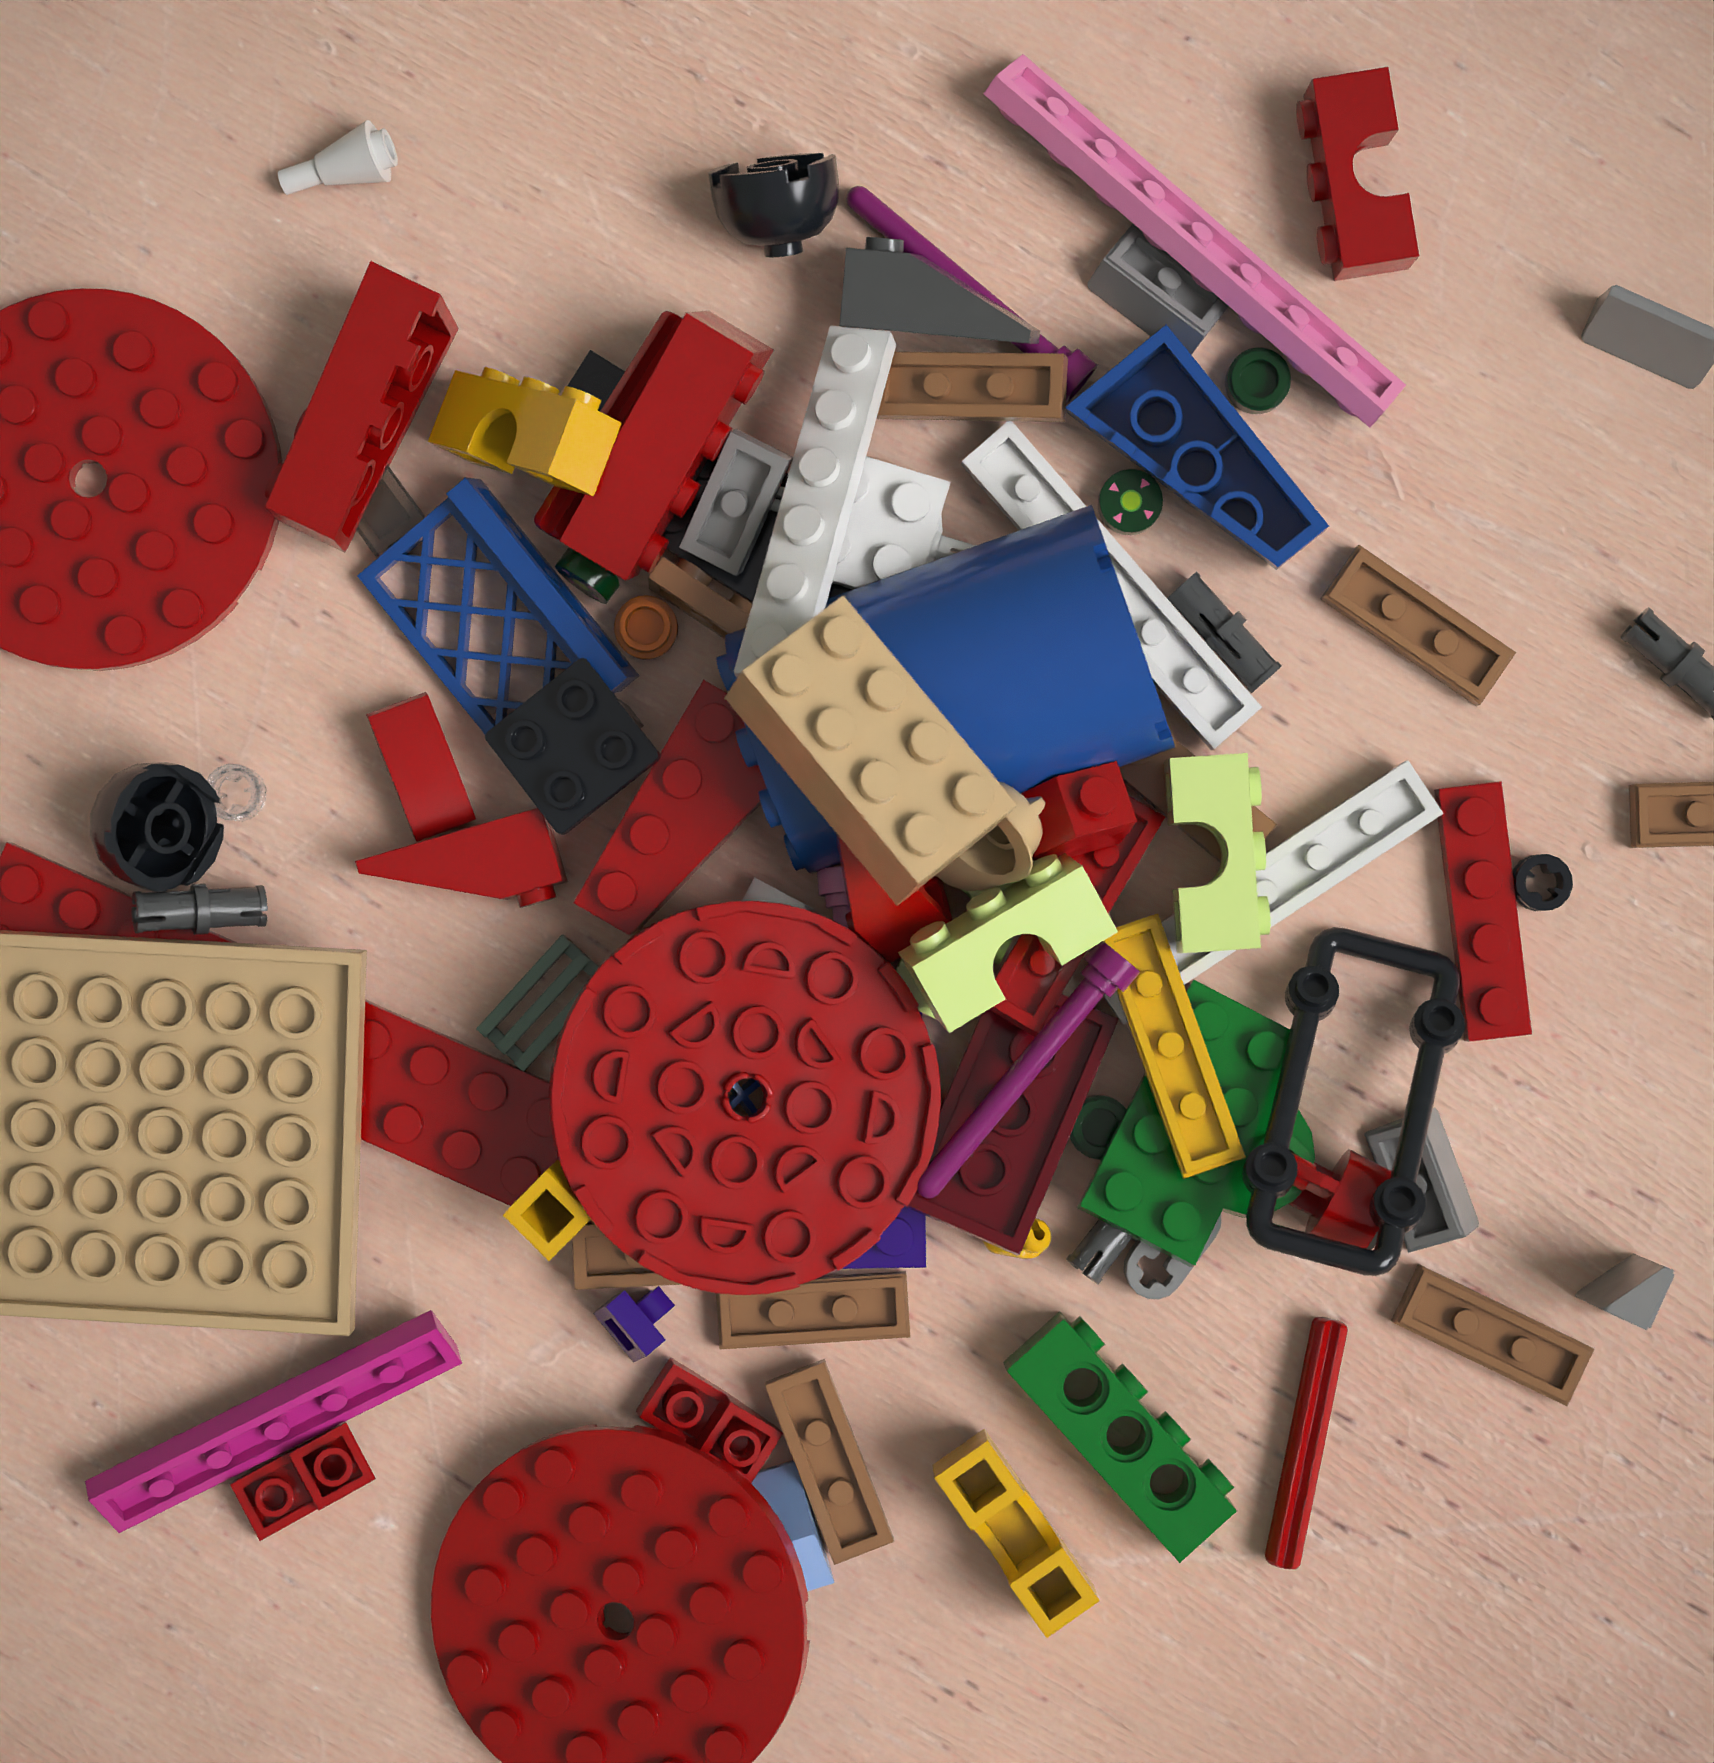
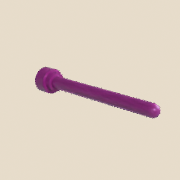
[846,186,1098,404]
[917,941,1140,1198]

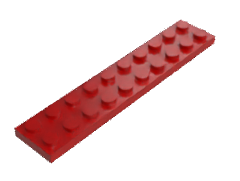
[0,842,558,1206]

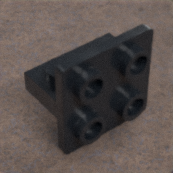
[485,658,661,835]

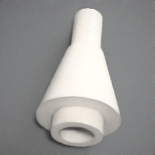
[278,120,398,195]

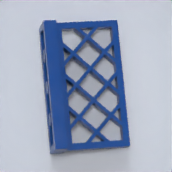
[357,477,639,734]

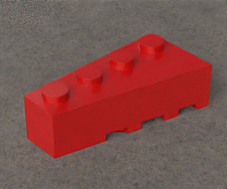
[265,261,459,553]
[559,311,774,581]
[573,679,767,936]

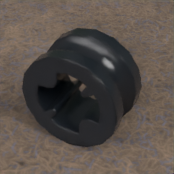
[1513,854,1573,911]

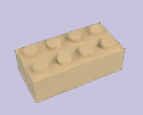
[725,596,1018,906]

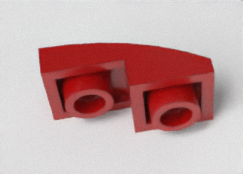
[366,692,476,842]
[636,1357,783,1483]
[229,1422,376,1541]

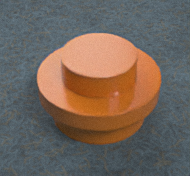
[614,595,678,660]

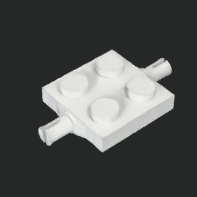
[770,456,977,589]

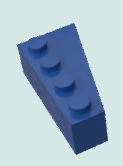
[1065,324,1329,570]

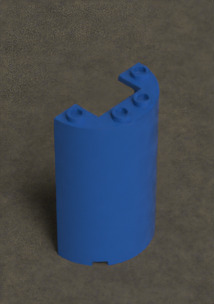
[716,505,1176,874]

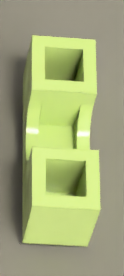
[1164,753,1271,953]
[898,853,1118,1033]

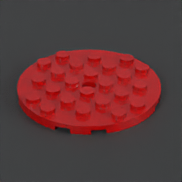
[0,288,282,671]
[549,901,941,1295]
[431,1424,810,1763]

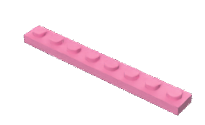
[983,54,1406,428]

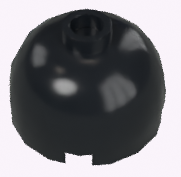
[709,153,839,258]
[90,762,224,892]

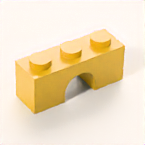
[427,367,622,496]
[932,1429,1100,1639]

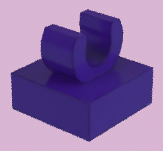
[593,1286,675,1363]

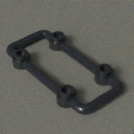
[1242,927,1465,1276]

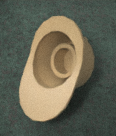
[935,782,1045,891]

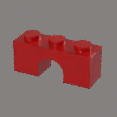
[1296,67,1419,281]

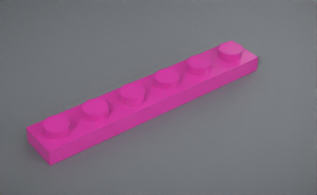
[85,1310,463,1533]

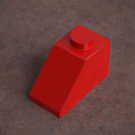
[1021,761,1137,862]

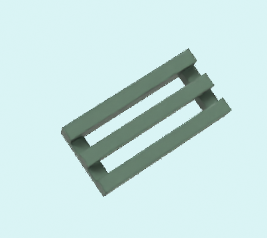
[476,935,599,1072]

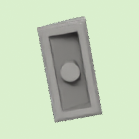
[1088,224,1229,355]
[1581,285,1714,389]
[1364,1108,1479,1253]
[1575,1254,1675,1330]

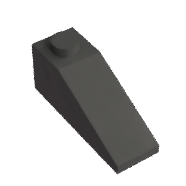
[839,237,1040,344]

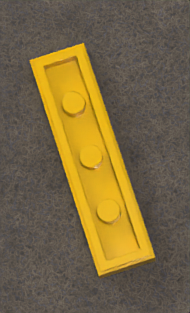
[1104,913,1246,1179]

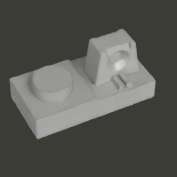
[679,429,793,576]

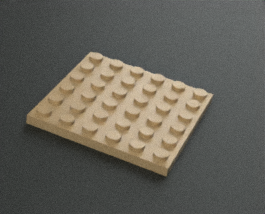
[0,930,367,1336]

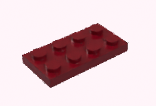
[904,994,1119,1256]

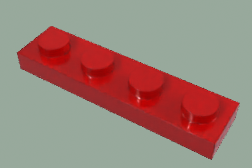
[1434,781,1532,1042]
[989,796,1165,1037]

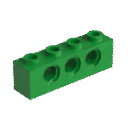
[1003,1311,1237,1563]

